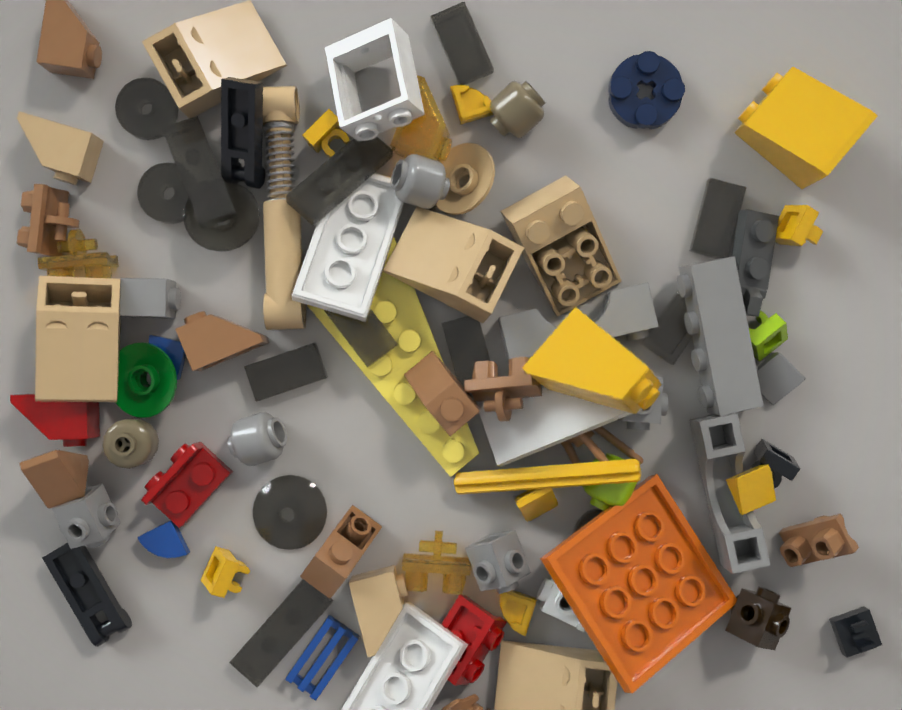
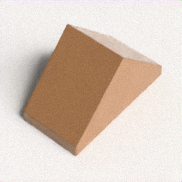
[19,450,89,509]

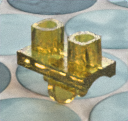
[38,229,119,278]
[402,530,471,595]

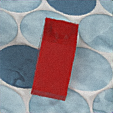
[10,394,100,447]

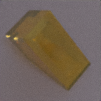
[390,75,452,162]

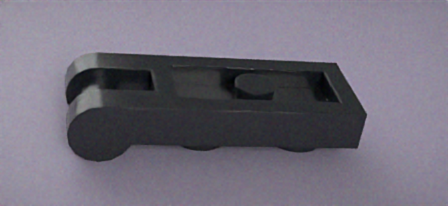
[221,77,266,189]
[42,543,132,647]

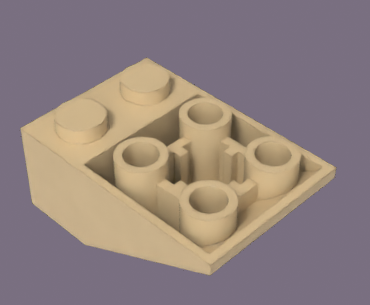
[142,0,287,119]
[500,175,622,317]
[383,207,524,323]
[35,276,121,402]
[494,640,618,710]

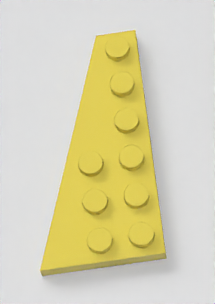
[307,238,479,477]

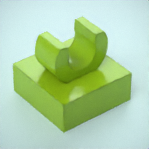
[749,311,788,362]

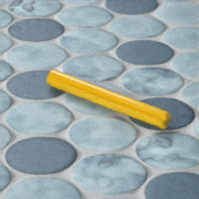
[454,459,641,495]

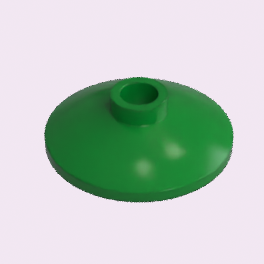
[115,342,177,418]

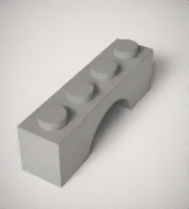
[498,282,659,362]
[689,413,771,574]

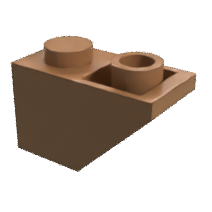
[300,505,382,599]

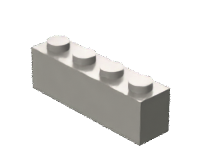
[677,256,764,416]

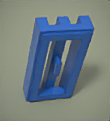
[285,615,360,701]

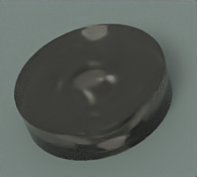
[115,78,178,140]
[137,163,200,224]

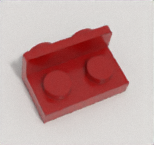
[141,442,233,528]
[441,594,507,686]

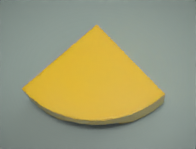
[450,85,494,124]
[499,590,537,636]

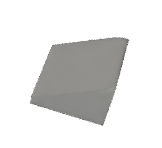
[756,352,805,405]

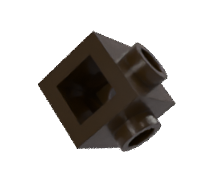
[725,586,792,650]

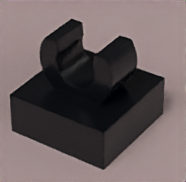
[751,439,800,489]
[829,606,882,658]

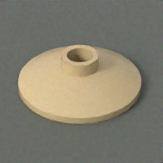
[435,143,495,215]

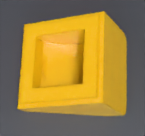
[726,464,776,515]
[514,488,558,522]

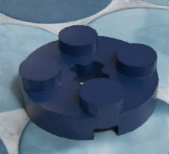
[608,51,685,129]

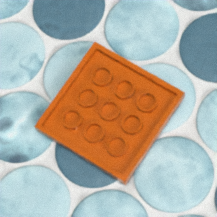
[540,474,737,693]

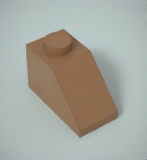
[36,0,102,79]
[175,311,269,371]
[404,351,481,436]

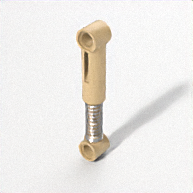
[263,86,307,330]

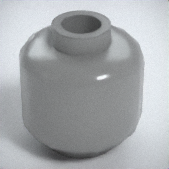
[391,154,450,209]
[228,412,287,466]

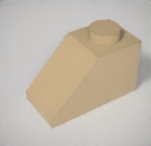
[17,111,104,185]
[349,565,409,657]

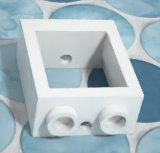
[325,18,425,142]

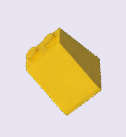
[734,67,878,189]
[522,307,662,414]

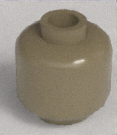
[490,81,546,138]
[102,418,159,469]

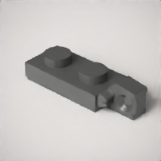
[732,209,779,316]

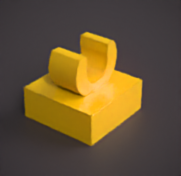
[302,109,351,159]
[775,205,823,246]
[201,546,250,598]

